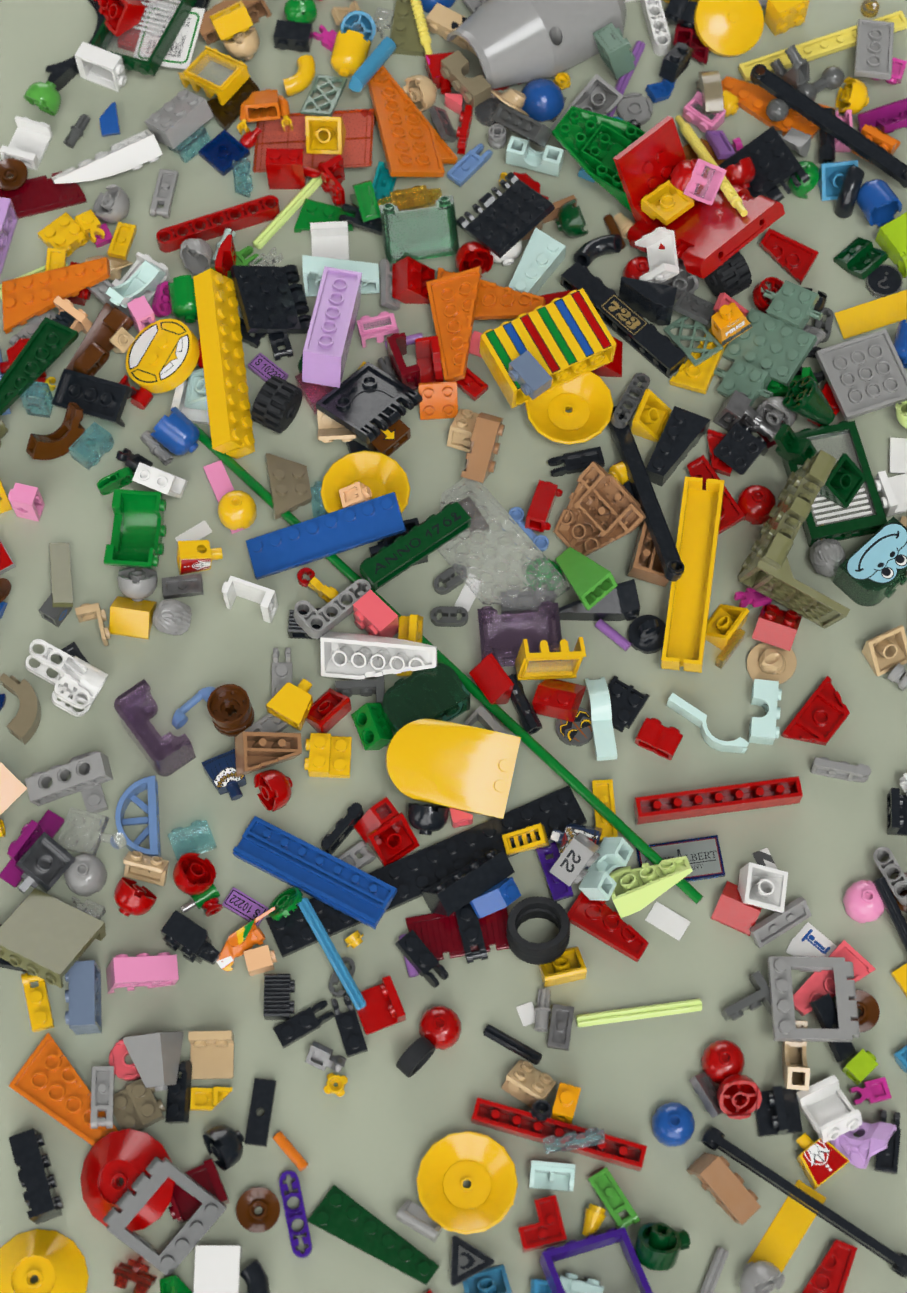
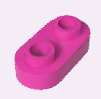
[152,281,172,318]

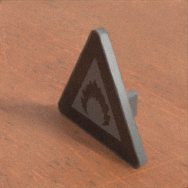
[451,1235,495,1286]

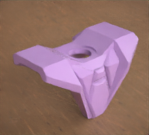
[829,1121,897,1169]

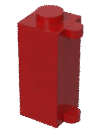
[525,480,563,533]

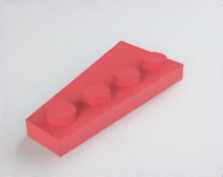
[793,940,876,1016]

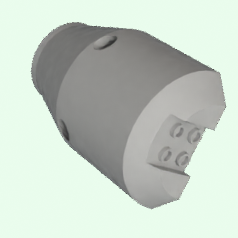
[446,0,626,90]

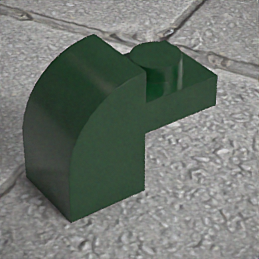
[774,424,817,466]

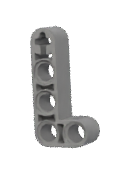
[293,579,371,639]

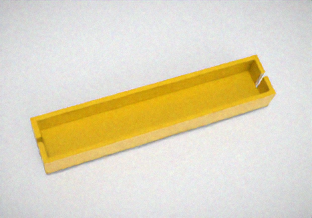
[193,268,255,459]
[661,476,724,673]

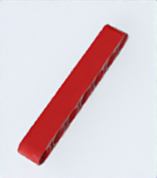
[156,195,280,253]

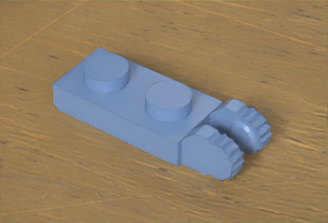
[447,143,493,187]

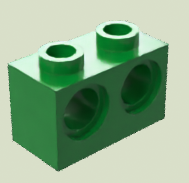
[351,703,394,751]

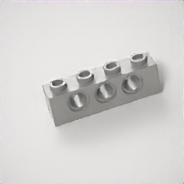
[25,751,113,806]

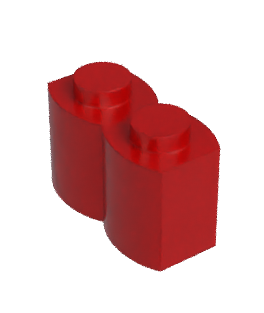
[634,718,683,760]

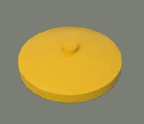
[694,0,764,57]

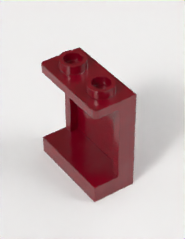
[387,332,421,390]
[169,1158,230,1224]

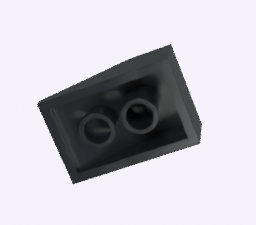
[619,276,677,326]

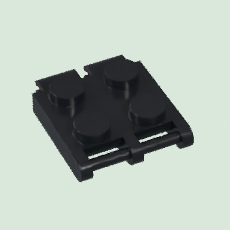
[608,676,650,732]

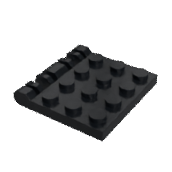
[718,126,810,202]
[456,172,555,258]
[230,265,311,334]
[316,362,422,444]

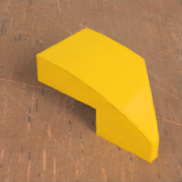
[189,1087,232,1111]

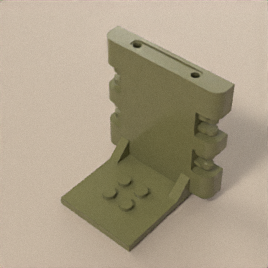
[737,450,850,629]

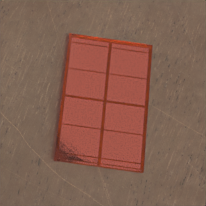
[253,109,375,173]

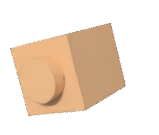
[243,945,277,976]

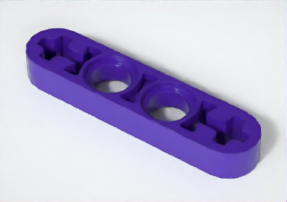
[279,1171,312,1258]

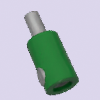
[181,884,220,914]

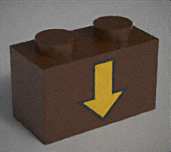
[367,419,411,457]

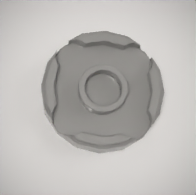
[617,93,653,125]

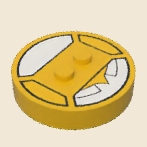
[126,319,200,393]

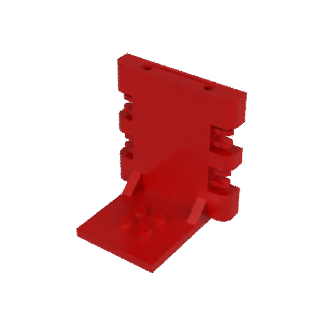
[613,116,785,279]

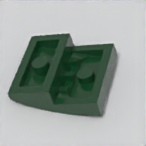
[833,237,889,280]

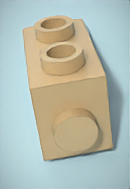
[75,603,111,646]

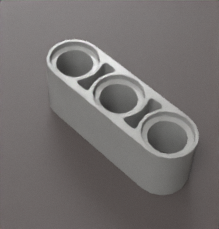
[873,847,907,906]

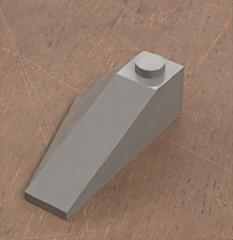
[550,74,624,131]

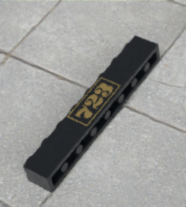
[561,262,686,379]

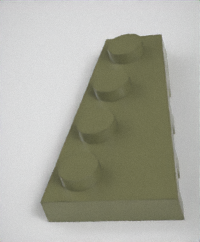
[390,0,424,57]

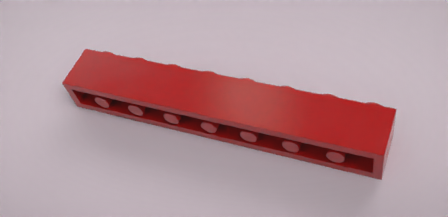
[634,776,803,825]
[471,1097,647,1172]

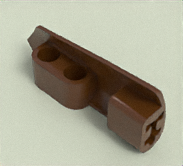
[66,303,134,376]

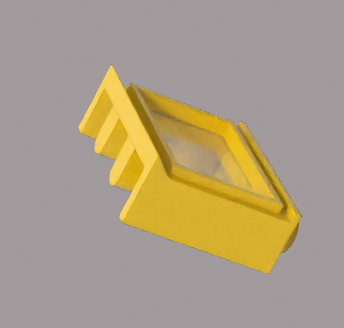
[178,46,250,106]
[515,637,586,680]

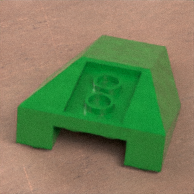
[552,106,646,213]

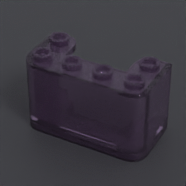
[477,601,562,667]
[114,679,196,777]

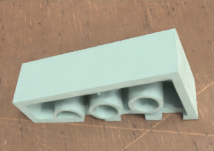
[508,227,566,295]
[302,255,380,297]

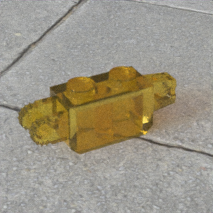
[377,185,443,220]

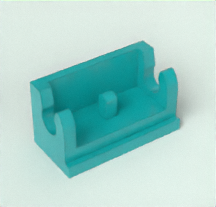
[372,161,397,206]

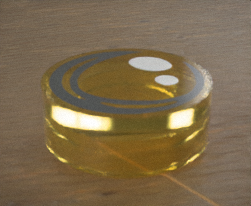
[861,0,879,18]

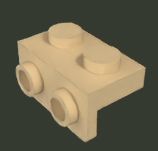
[123,851,169,886]

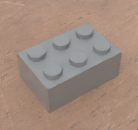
[145,89,214,149]

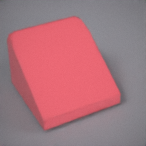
[445,93,463,115]
[469,331,482,358]
[449,808,473,828]

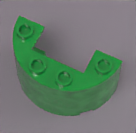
[104,489,167,569]

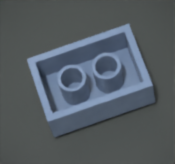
[65,960,102,1035]

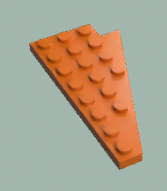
[368,65,458,177]

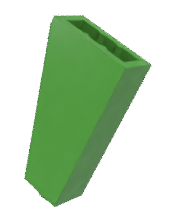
[556,547,618,610]

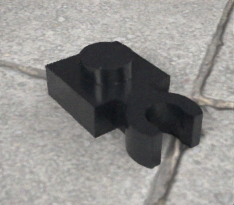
[116,448,153,472]

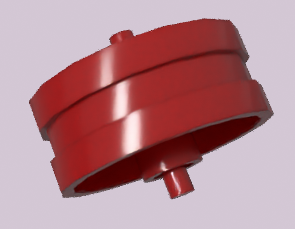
[752,277,784,313]

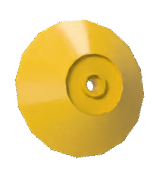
[525,372,614,445]
[320,450,410,513]
[416,1131,518,1235]
[0,1229,89,1293]

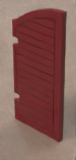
[0,171,87,219]
[405,907,510,961]

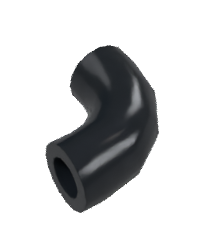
[834,166,865,218]
[574,234,622,267]
[240,1260,270,1293]

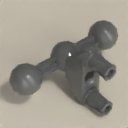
[766,45,845,122]

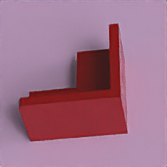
[415,336,444,383]
[518,1195,567,1253]

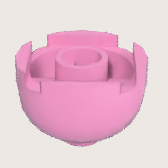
[843,880,885,923]

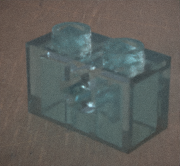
[20,381,53,418]
[68,422,114,470]

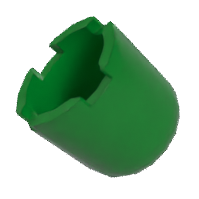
[168,275,198,323]

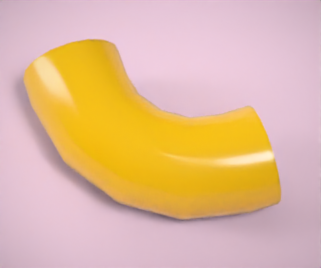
[283,55,315,97]

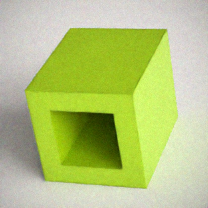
[842,1049,878,1086]

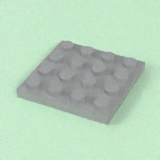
[815,329,907,421]

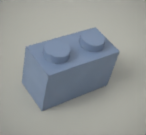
[508,350,552,400]

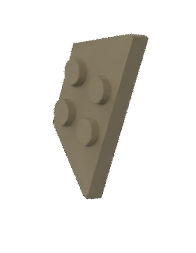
[265,453,312,519]

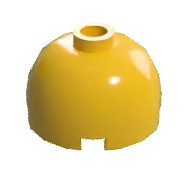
[835,77,869,115]
[218,490,257,530]

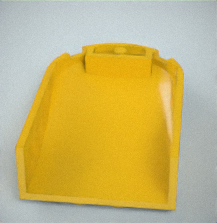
[386,719,521,819]

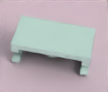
[529,1160,576,1192]

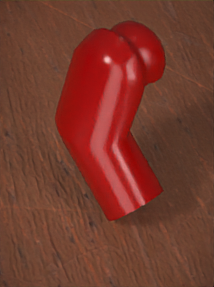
[303,162,324,178]

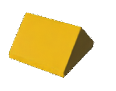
[305,116,346,155]
[631,388,672,442]
[109,596,157,639]
[706,604,749,651]
[539,947,587,988]

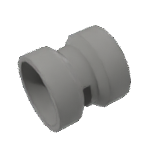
[488,124,507,149]
[887,663,907,691]

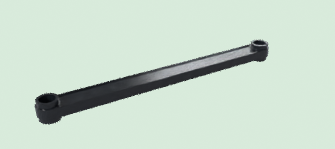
[750,64,907,188]
[608,406,684,582]
[701,1126,907,1278]

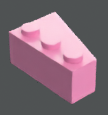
[106,952,179,994]

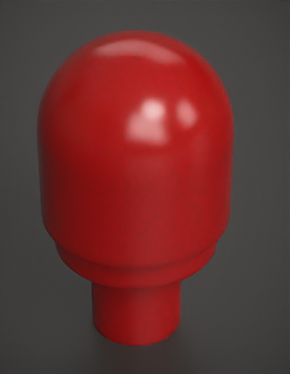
[240,126,262,149]

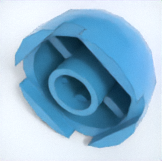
[340,10,376,42]

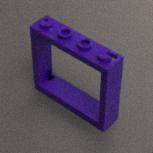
[540,1227,653,1293]

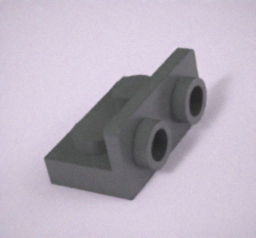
[673,291,716,325]

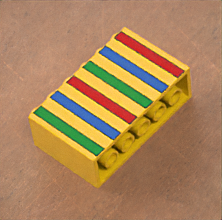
[479,288,616,408]

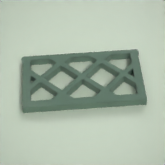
[300,75,348,116]
[663,315,723,367]

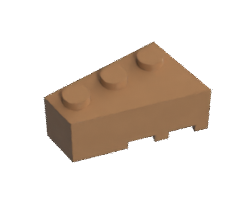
[461,412,505,483]
[627,520,669,587]
[235,731,302,777]
[686,1152,761,1225]

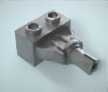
[713,390,777,440]

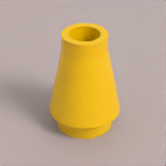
[582,1203,607,1236]

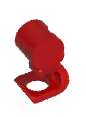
[119,375,153,410]

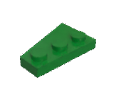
[294,198,355,233]

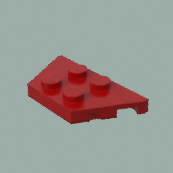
[781,676,850,746]

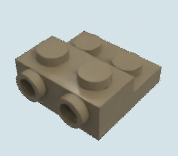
[114,1079,166,1131]

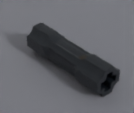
[819,108,835,164]
[508,674,542,735]

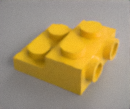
[641,180,694,226]
[37,212,90,257]
[304,733,352,778]

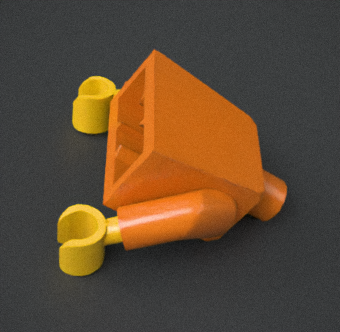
[237,89,293,135]

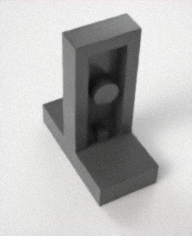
[335,675,385,709]
[722,971,772,1021]

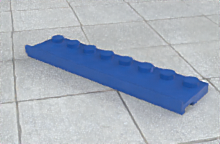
[246,492,406,580]
[233,816,398,929]

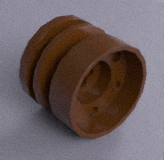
[207,684,255,737]

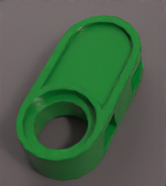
[97,467,134,495]

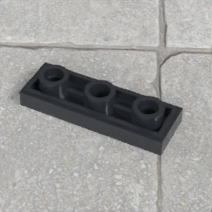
[810,993,856,1062]
[245,1078,277,1147]

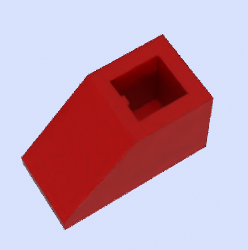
[354,797,399,843]

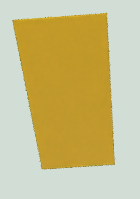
[834,290,907,339]
[747,1179,827,1273]

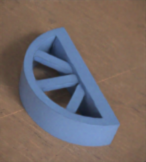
[115,776,161,857]

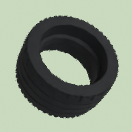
[506,896,570,965]

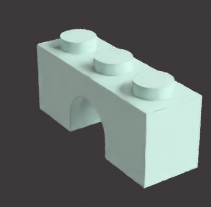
[506,136,564,177]
[748,679,782,745]
[579,837,634,901]

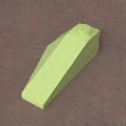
[609,856,692,918]

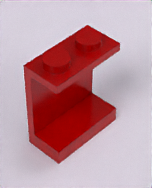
[265,148,306,190]

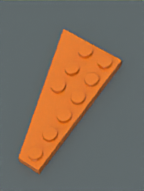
[722,76,836,139]
[2,257,110,334]
[426,266,482,382]
[432,267,545,320]
[9,1033,118,1146]

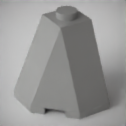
[123,1032,183,1091]

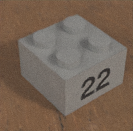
[549,832,601,887]

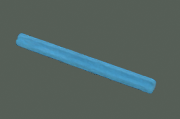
[298,897,367,1010]

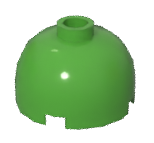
[24,81,61,115]

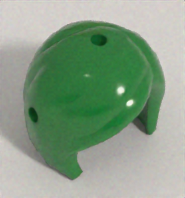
[284,0,317,24]
[787,161,819,199]

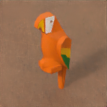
[216,906,276,971]

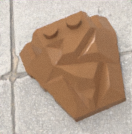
[553,461,646,556]

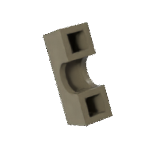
[440,50,491,107]

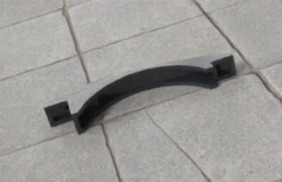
[45,0,105,92]

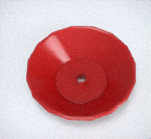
[80,1129,175,1231]

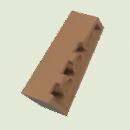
[199,0,272,45]

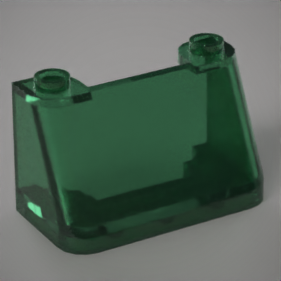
[379,196,459,263]

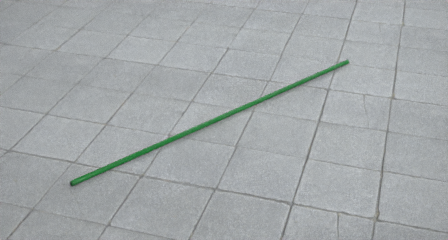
[194,423,704,904]

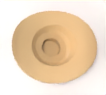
[491,88,529,116]
[85,255,133,280]
[747,642,797,684]

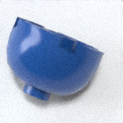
[651,1102,695,1147]

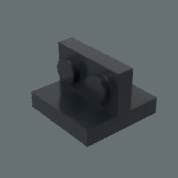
[755,1086,803,1137]

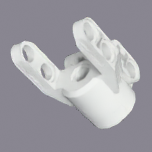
[25,639,108,717]

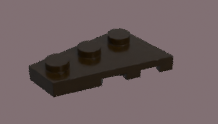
[207,78,260,132]

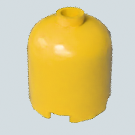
[330,30,371,77]

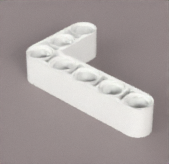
[625,0,671,56]

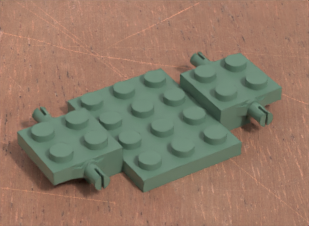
[714,280,823,406]

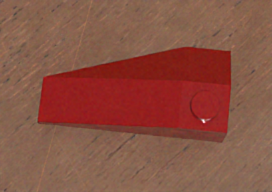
[95,0,145,37]

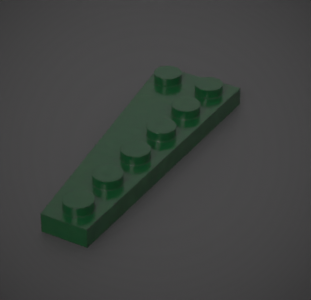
[0,317,79,416]
[307,1185,440,1285]

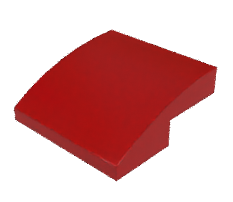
[215,234,236,277]

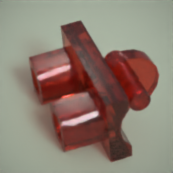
[113,1256,157,1293]

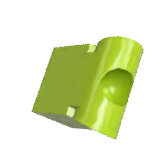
[875,212,907,278]

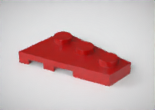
[760,228,819,285]

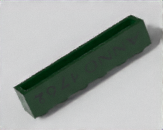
[360,501,471,591]

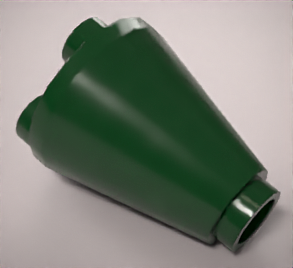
[782,376,835,426]

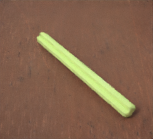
[253,176,322,250]
[576,999,703,1027]

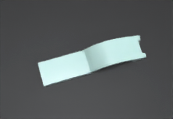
[584,677,618,761]
[666,693,749,754]

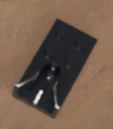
[52,368,137,427]

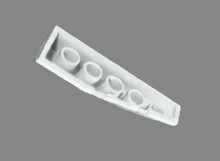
[51,129,163,184]
[320,631,437,680]

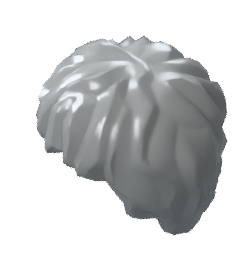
[180,238,213,275]
[809,538,846,577]
[152,599,192,635]

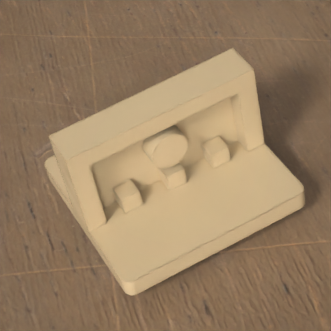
[501,1059,557,1108]

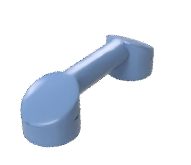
[509,507,549,552]
[172,687,216,729]

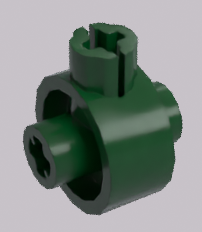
[634,1222,691,1271]

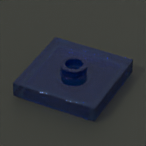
[198,129,250,176]

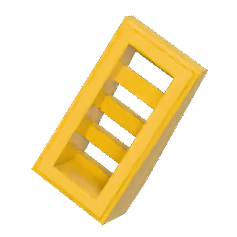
[502,823,549,855]

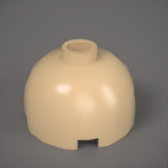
[223,26,260,61]
[403,75,437,112]

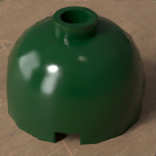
[556,199,589,238]

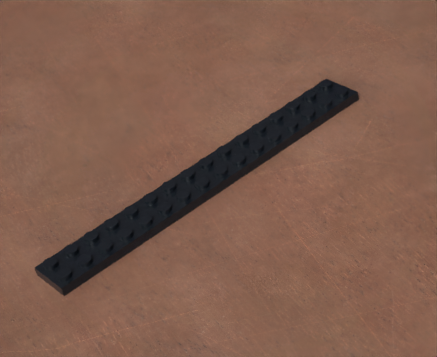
[266,785,587,958]

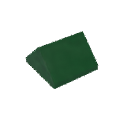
[820,453,867,509]

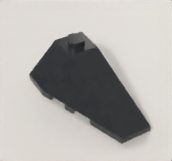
[556,579,640,621]

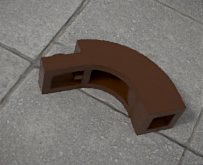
[26,402,85,460]

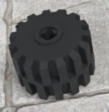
[704,251,752,297]
[251,375,303,433]

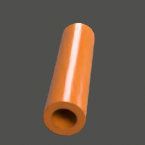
[273,1131,309,1172]

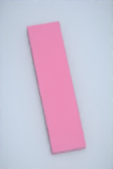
[203,460,250,534]

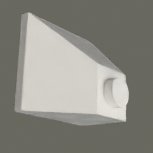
[738,862,788,913]

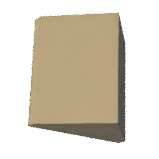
[862,625,907,677]

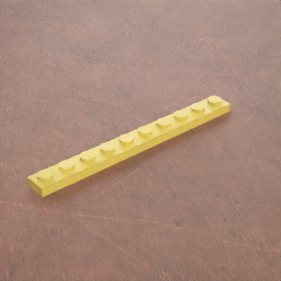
[738,10,907,82]

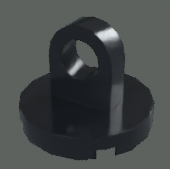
[628,615,666,654]

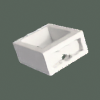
[74,42,127,92]

